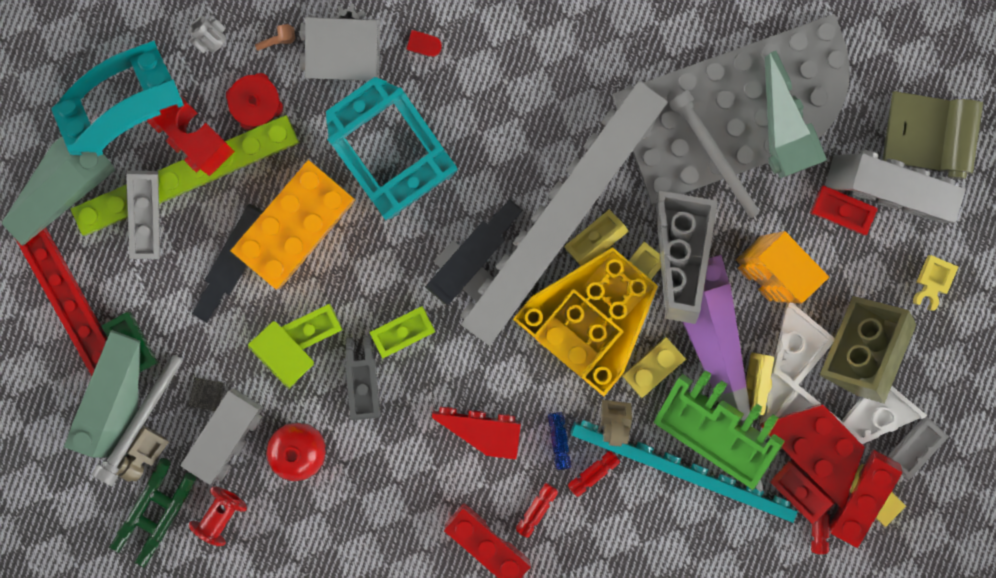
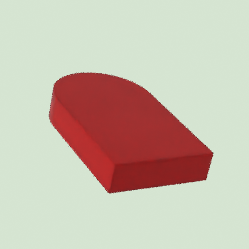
[406,30,442,57]

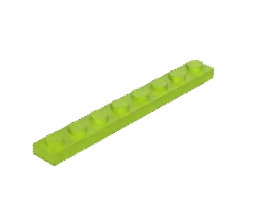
[71,115,300,236]

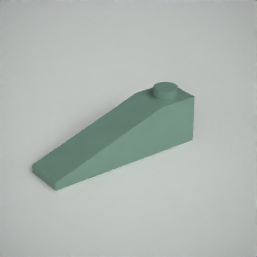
[765,51,827,178]
[2,137,116,246]
[64,330,140,458]

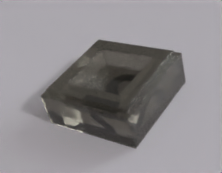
[189,377,225,411]

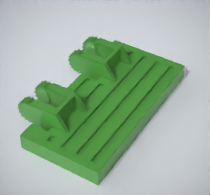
[653,370,785,490]

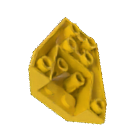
[513,247,658,396]

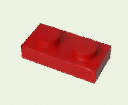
[810,186,878,236]
[770,460,836,524]

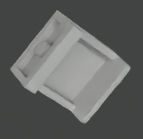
[300,16,381,81]

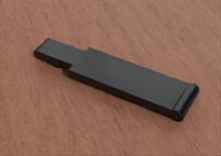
[425,199,523,306]
[192,203,263,323]

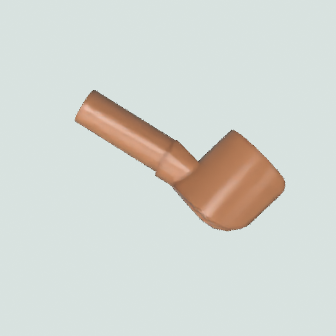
[255,24,295,51]

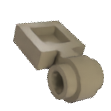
[601,400,632,447]
[117,425,169,482]

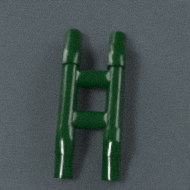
[108,458,196,568]

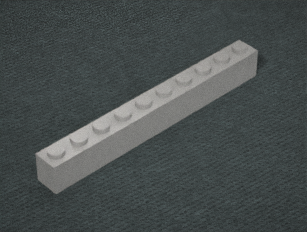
[460,81,668,346]

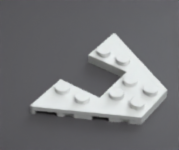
[758,303,927,444]

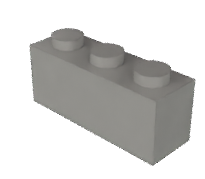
[180,389,264,485]

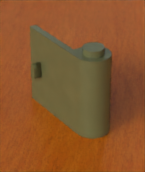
[882,91,984,179]

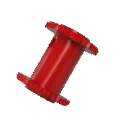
[188,486,247,547]

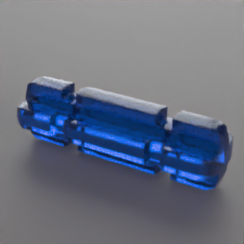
[548,412,571,470]

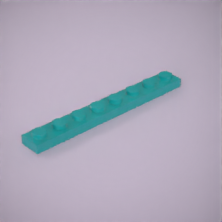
[570,419,798,523]

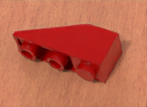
[432,406,521,460]

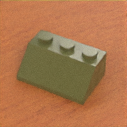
[820,296,917,404]

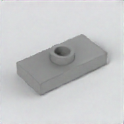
[887,417,949,480]

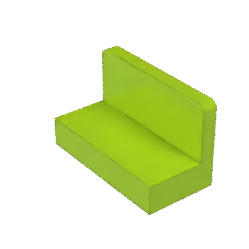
[248,321,314,390]

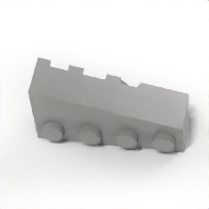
[825,150,966,223]
[655,191,718,324]

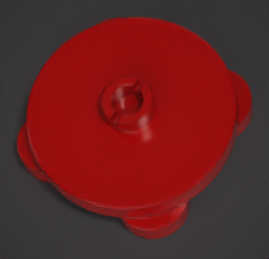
[226,73,284,131]

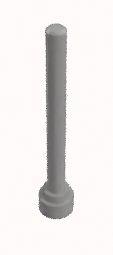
[668,89,759,218]
[91,355,183,486]

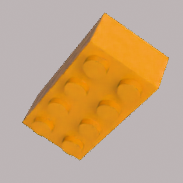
[230,160,356,290]
[736,231,829,304]

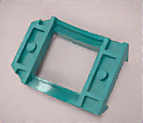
[51,40,184,156]
[326,77,458,221]

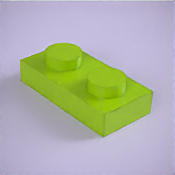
[281,304,343,350]
[369,306,436,359]

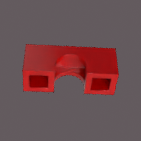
[147,95,235,176]
[830,449,903,549]
[444,503,531,578]

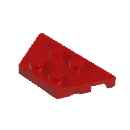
[759,404,865,508]

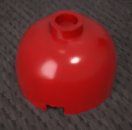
[266,422,326,482]

